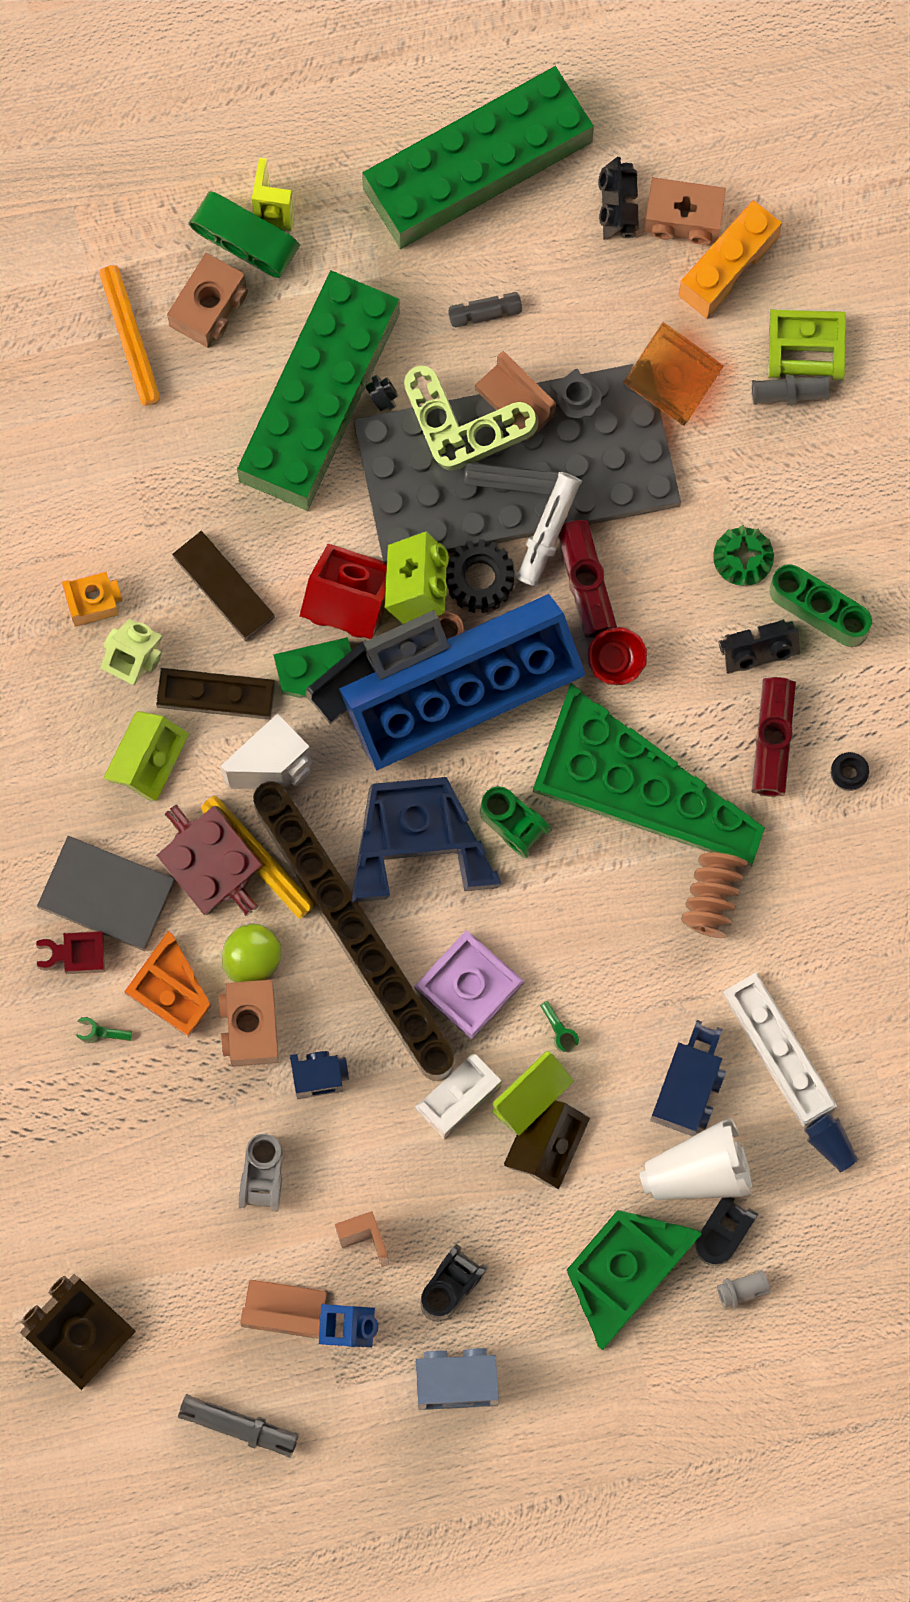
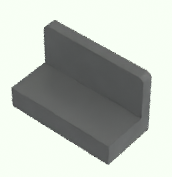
[364,610,450,680]

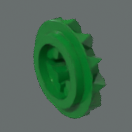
[713,525,774,586]

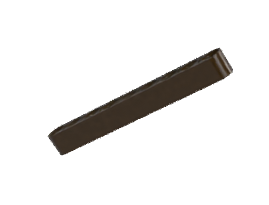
[253,781,454,1081]

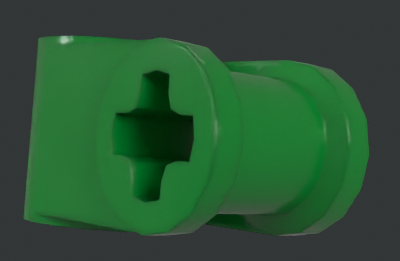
[480,786,552,858]

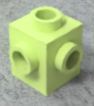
[100,619,163,685]

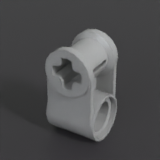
[239,1134,283,1212]

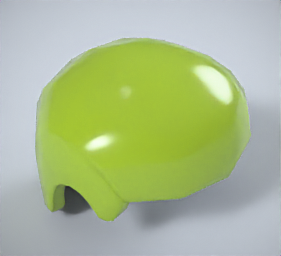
[221,923,281,982]

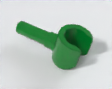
[540,1001,579,1052]
[76,1017,132,1044]

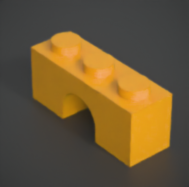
[678,200,782,319]

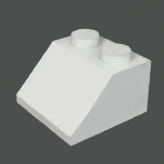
[221,713,312,789]

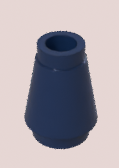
[804,1112,859,1173]

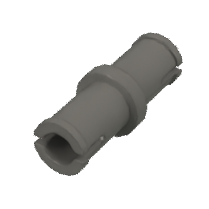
[752,375,829,405]

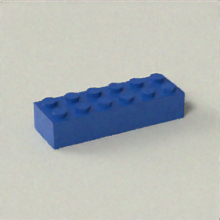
[339,594,586,771]

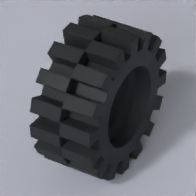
[446,539,515,613]

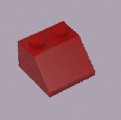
[299,544,387,639]

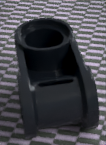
[420,1244,488,1322]

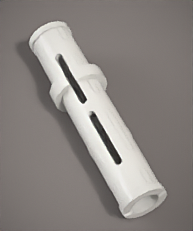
[516,472,582,586]

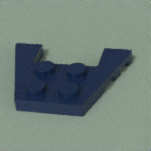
[352,777,501,903]

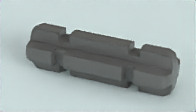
[448,292,522,328]

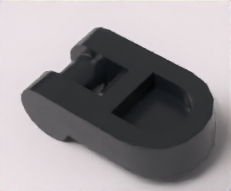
[695,1197,758,1266]

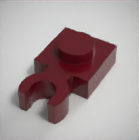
[36,931,105,974]

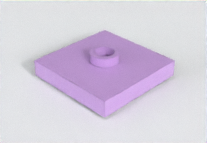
[414,930,524,1040]

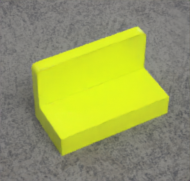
[252,157,294,231]

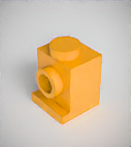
[61,571,123,627]

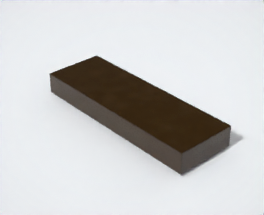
[172,530,275,642]
[156,668,276,720]

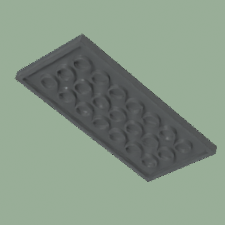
[353,361,681,564]

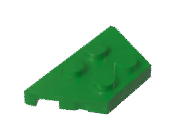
[566,1210,702,1350]

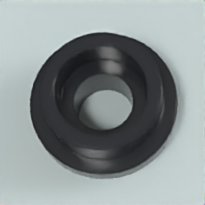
[366,375,399,411]
[830,752,869,791]

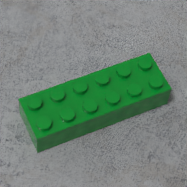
[362,65,594,249]
[237,270,400,511]

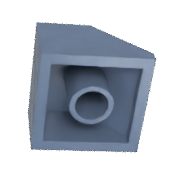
[416,1348,499,1410]

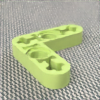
[404,366,539,471]

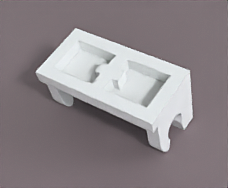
[415,1054,502,1139]

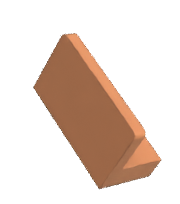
[475,351,556,442]
[335,1211,389,1267]
[240,1280,327,1339]

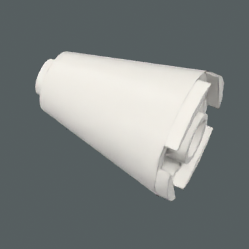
[640,1118,752,1200]

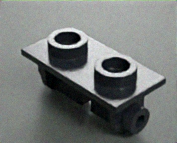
[598,156,639,240]
[718,619,800,674]

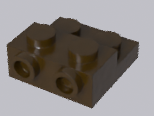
[20,1274,136,1390]

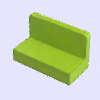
[104,711,189,802]
[492,1051,574,1136]

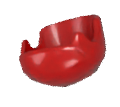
[588,627,647,685]

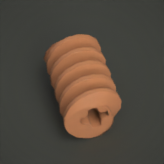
[681,852,748,938]

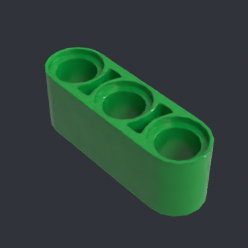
[188,191,300,278]
[770,564,872,647]

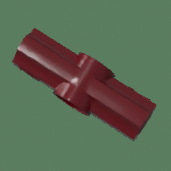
[558,520,617,638]
[751,677,796,797]

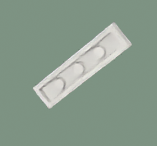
[722,972,837,1127]

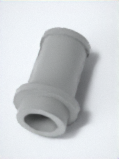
[717,1270,770,1309]

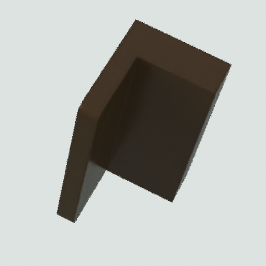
[504,1100,590,1189]

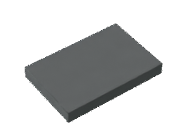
[37,836,175,951]

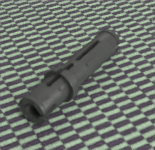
[178,1394,299,1458]

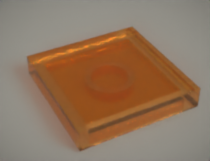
[623,322,724,426]

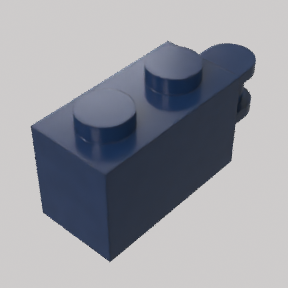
[650,1020,726,1136]

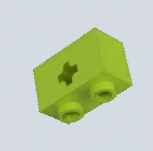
[385,531,449,624]

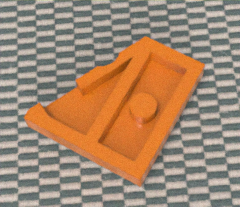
[124,931,211,1038]

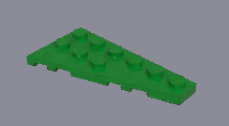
[533,683,765,867]

